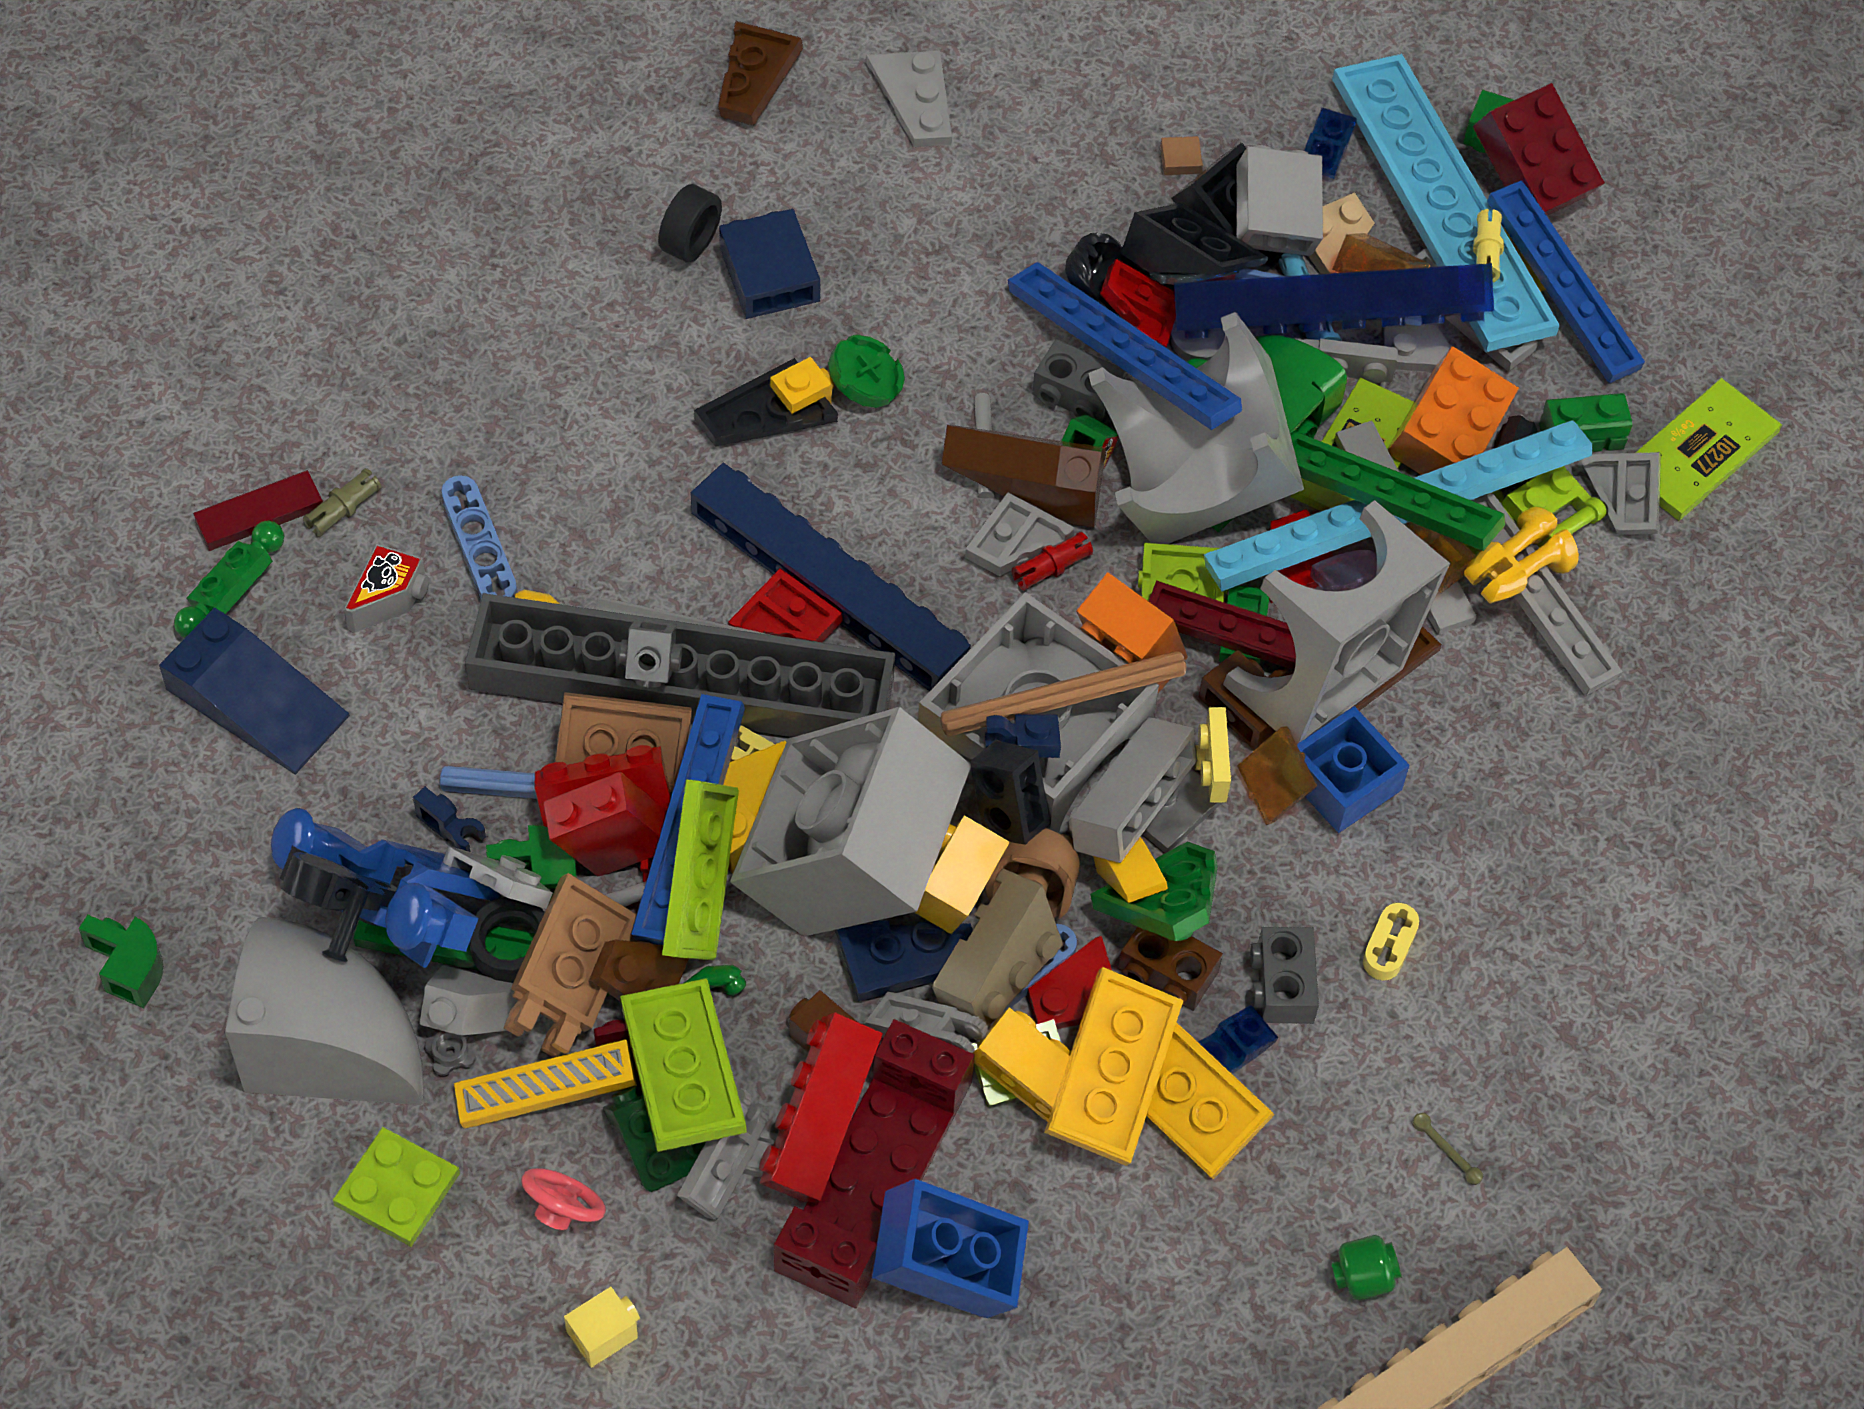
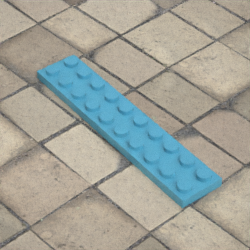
[1332,54,1560,352]

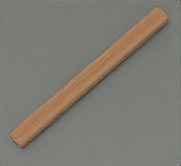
[940,651,1187,736]

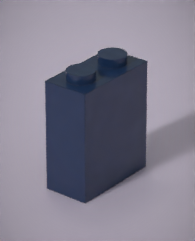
[719,208,821,319]

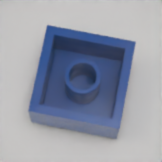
[1284,706,1410,833]

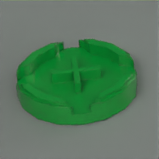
[828,335,905,408]

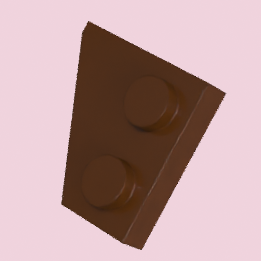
[590,940,689,1002]

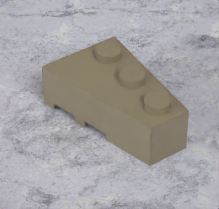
[932,868,1063,1027]

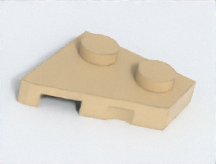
[1309,193,1375,284]

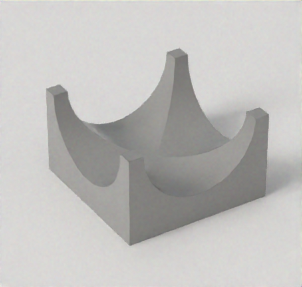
[1088,312,1304,544]
[1223,500,1450,746]
[918,592,1159,834]

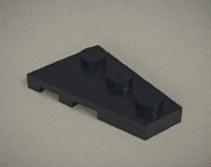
[694,358,838,447]

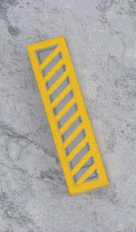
[454,1039,637,1129]

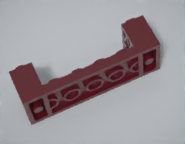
[774,1019,975,1309]

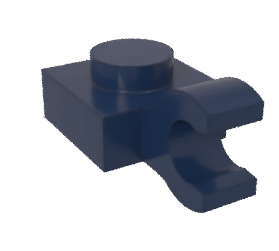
[984,714,1061,758]
[413,786,486,852]

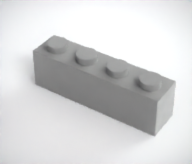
[1068,717,1197,863]

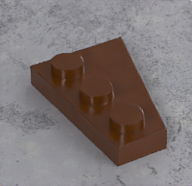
[718,21,803,126]

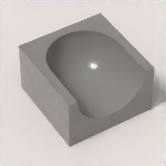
[730,707,971,936]

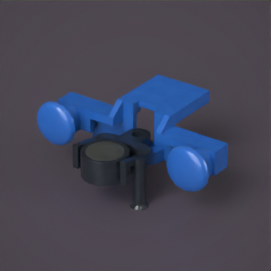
[271,808,501,968]

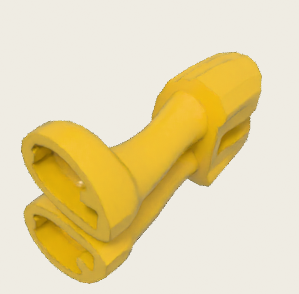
[1463,507,1579,604]

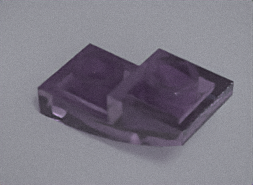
[1310,550,1377,591]

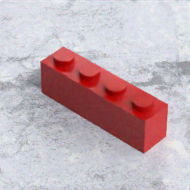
[759,1012,883,1203]

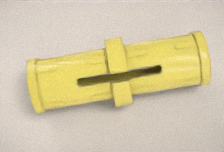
[1473,209,1504,283]

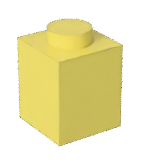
[564,1287,640,1368]

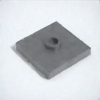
[1142,769,1223,854]

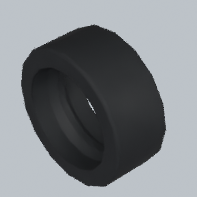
[658,184,722,262]
[469,897,545,983]

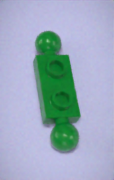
[174,521,285,638]

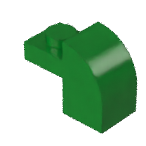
[486,825,577,902]
[78,914,163,1009]

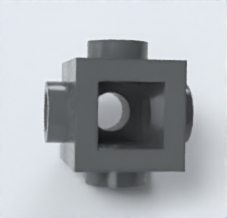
[619,620,682,687]

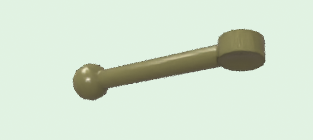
[1413,1113,1483,1185]

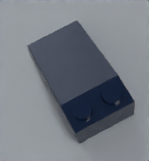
[159,607,350,775]

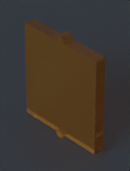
[1237,726,1317,825]

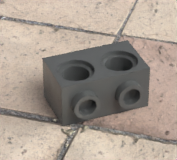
[1032,339,1126,424]
[1250,927,1319,1024]

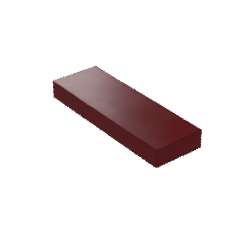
[193,470,323,551]

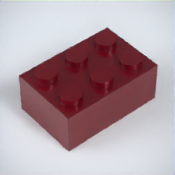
[1473,83,1605,216]

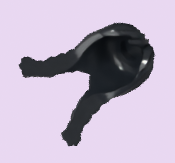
[1065,232,1194,319]

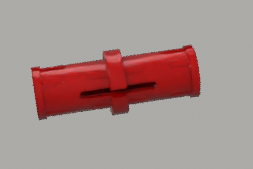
[1011,532,1093,591]

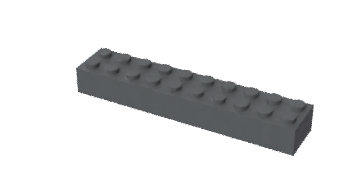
[465,593,895,737]

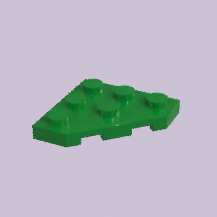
[1090,841,1218,941]

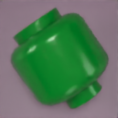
[1331,1235,1402,1301]

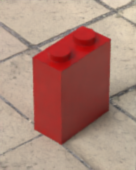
[544,772,667,876]

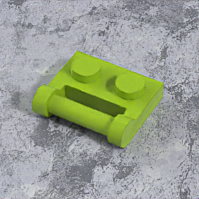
[1501,466,1607,548]

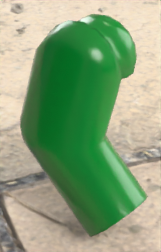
[684,965,746,996]

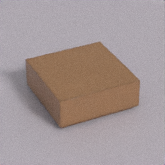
[1160,136,1203,175]

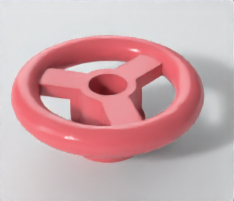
[521,1168,606,1230]

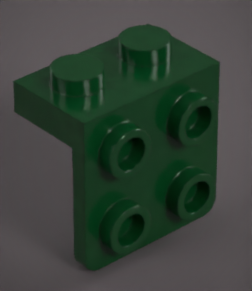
[603,1086,706,1192]

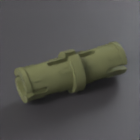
[303,468,381,537]

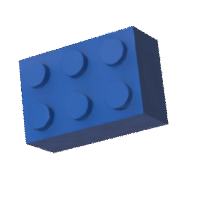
[872,1179,1029,1318]

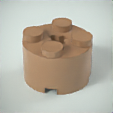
[986,828,1080,919]

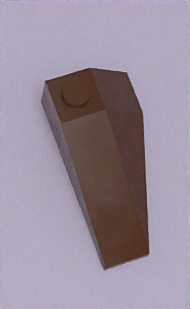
[942,424,1106,528]

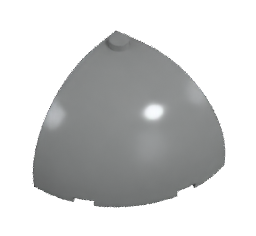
[225,917,424,1105]

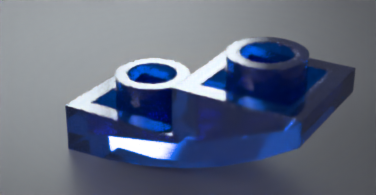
[1304,107,1357,179]
[1198,1005,1278,1074]

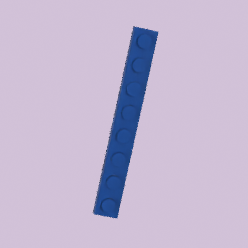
[1008,262,1242,430]

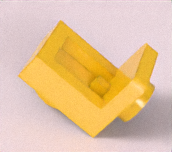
[770,357,834,414]

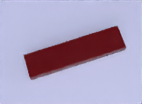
[1149,581,1296,670]

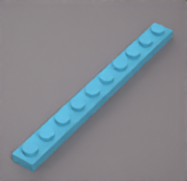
[1204,420,1592,591]

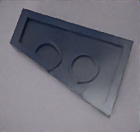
[835,920,973,1002]

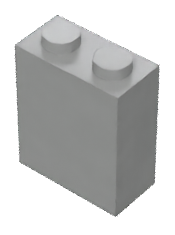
[1237,145,1323,256]

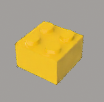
[915,815,1010,934]

